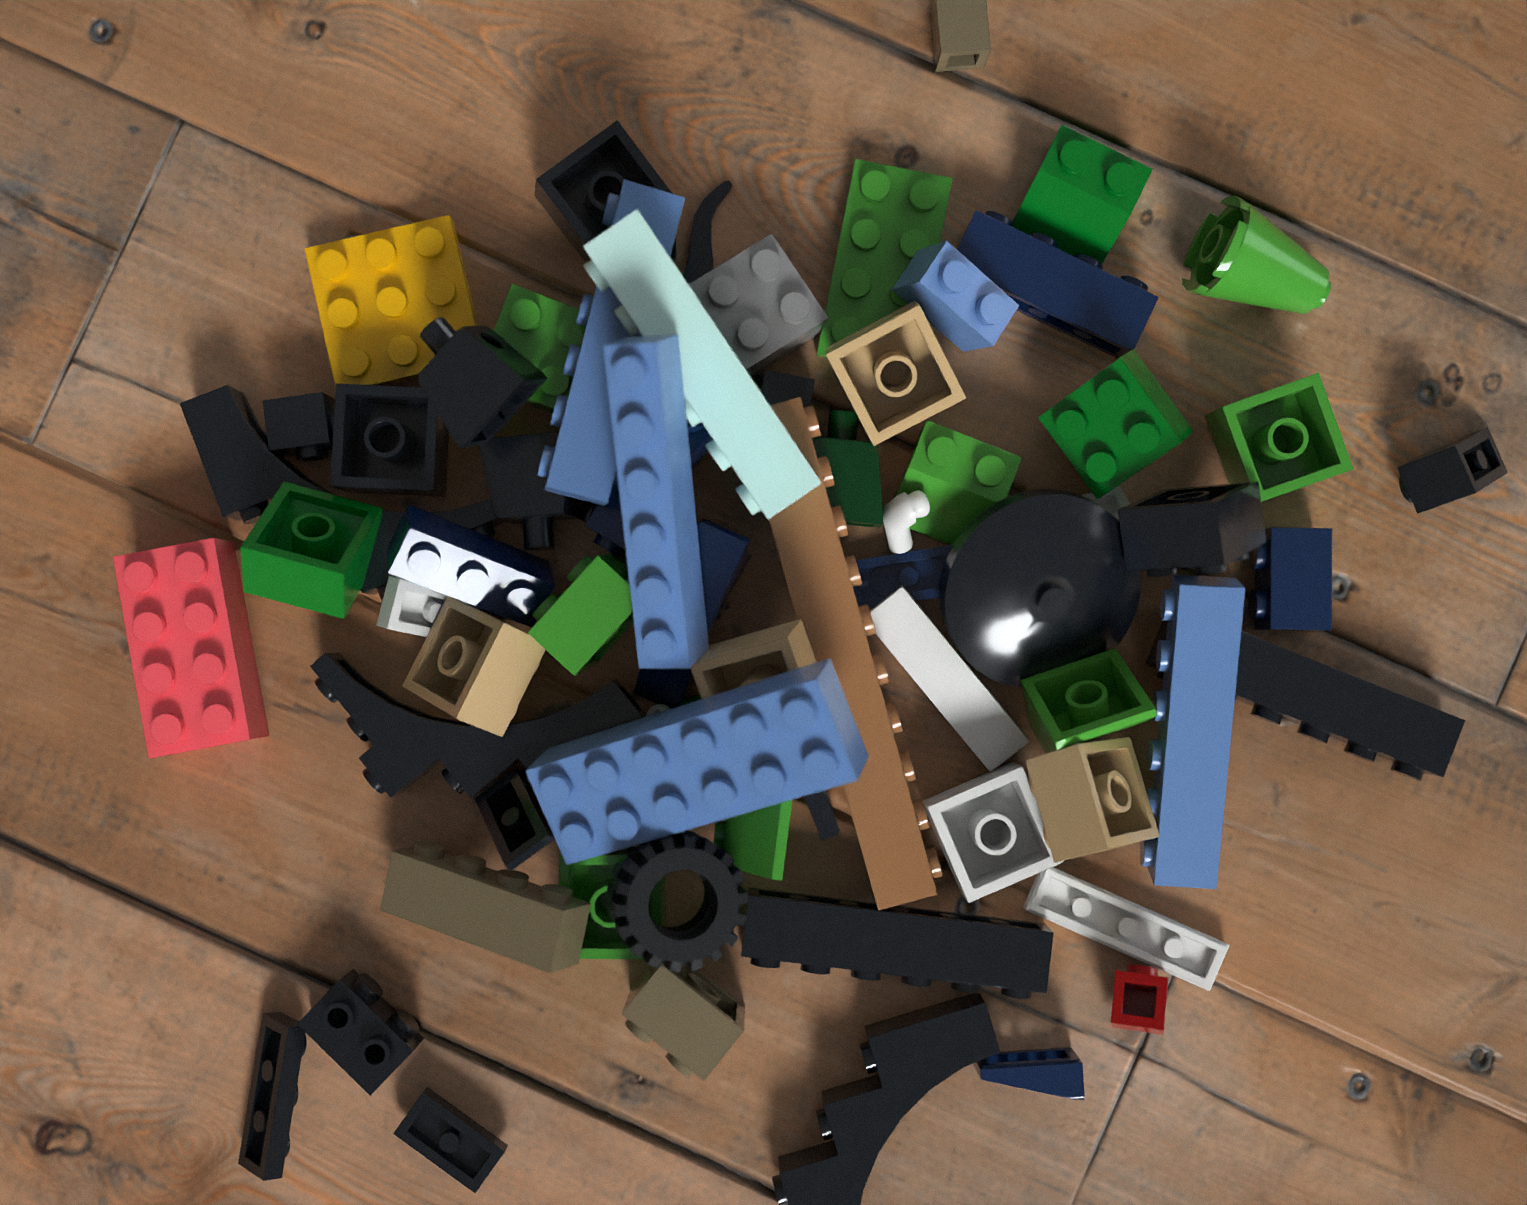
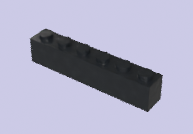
[1146,621,1465,781]
[741,887,1054,999]

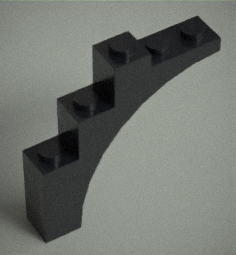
[180,385,506,600]
[310,653,646,798]
[772,993,1000,1205]

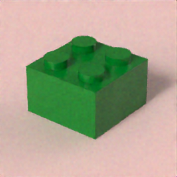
[1038,349,1193,500]

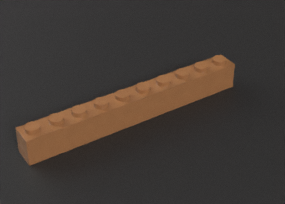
[769,397,943,911]

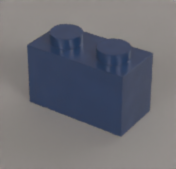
[1248,527,1332,631]

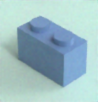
[892,241,1019,352]

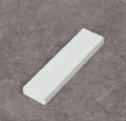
[870,585,1030,772]
[1023,866,1230,991]

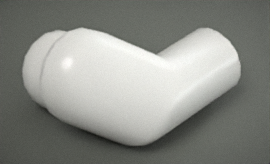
[883,490,930,554]

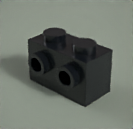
[297,969,424,1096]

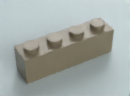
[380,841,591,973]

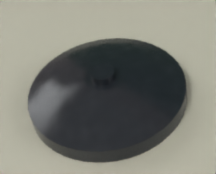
[939,489,1142,688]

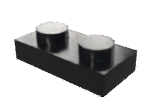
[393,1087,508,1193]

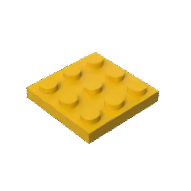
[304,215,478,386]

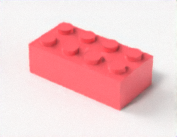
[113,538,269,759]

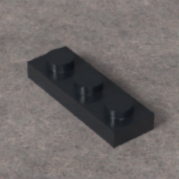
[238,1012,307,1181]

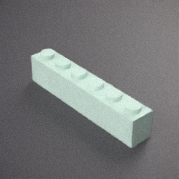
[583,209,821,519]

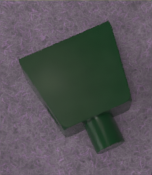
[812,410,883,528]

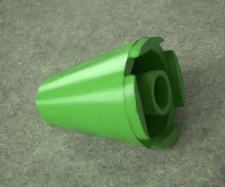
[1182,195,1331,314]

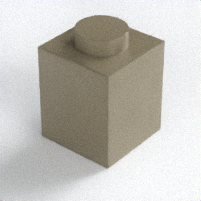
[930,0,991,72]

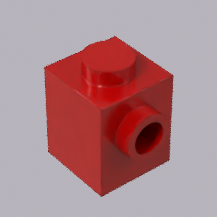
[1110,964,1168,1035]

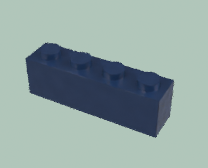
[957,210,1159,359]

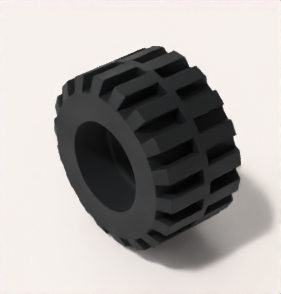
[607,830,749,972]

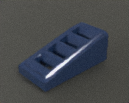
[973,1047,1085,1100]

